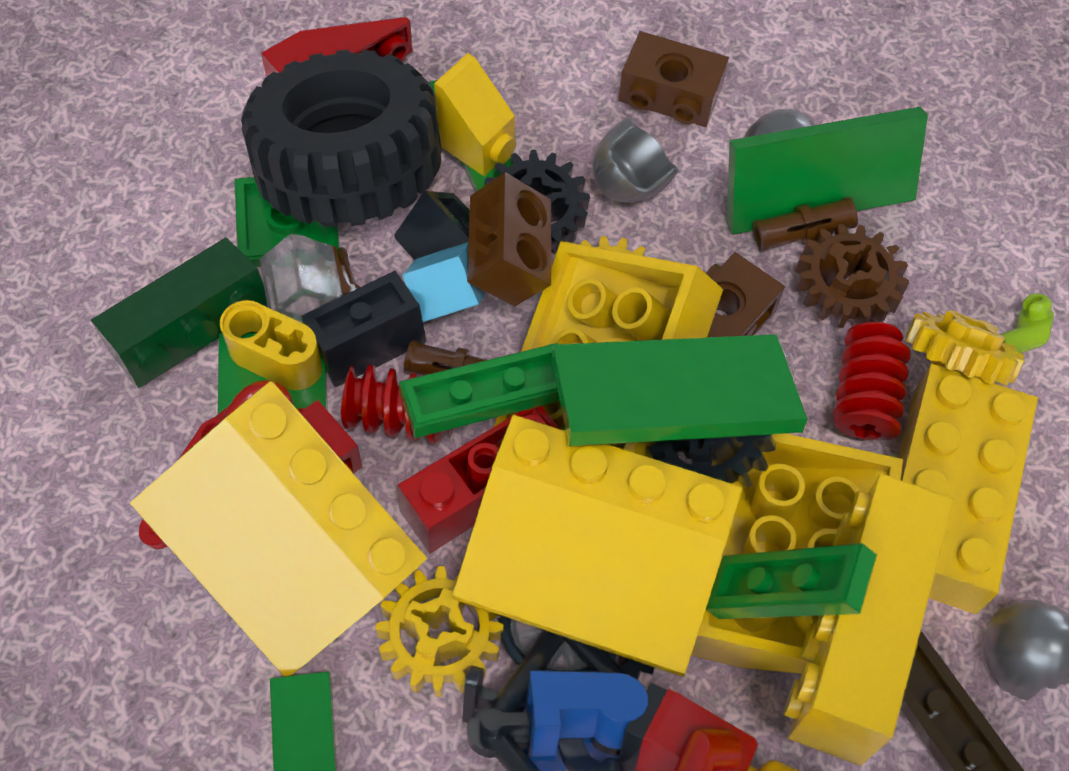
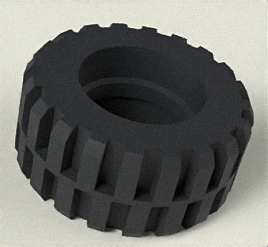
[241,50,442,227]

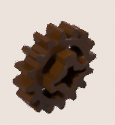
[795,224,909,328]

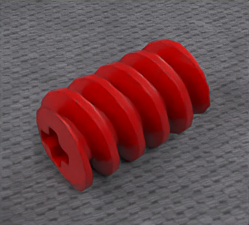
[832,322,911,440]
[340,364,454,445]

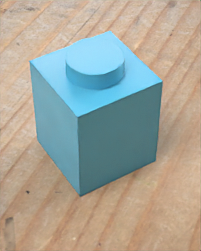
[402,242,487,322]

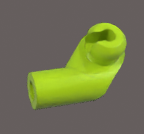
[1000,293,1054,353]

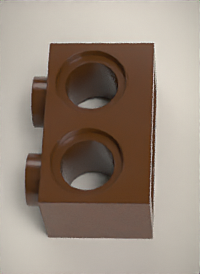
[467,172,551,307]

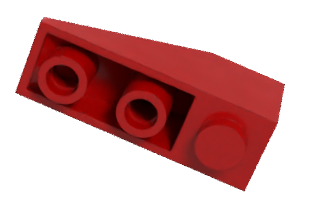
[261,17,413,77]
[397,406,560,554]

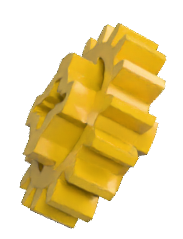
[905,310,1025,386]
[375,566,503,697]

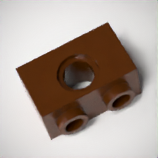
[618,31,729,128]
[706,252,785,337]

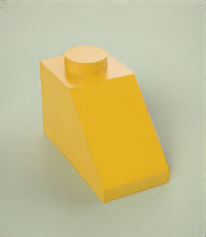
[434,53,516,176]

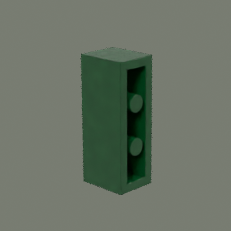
[91,237,272,389]

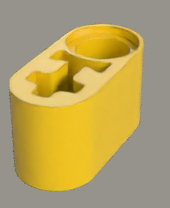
[220,300,322,390]

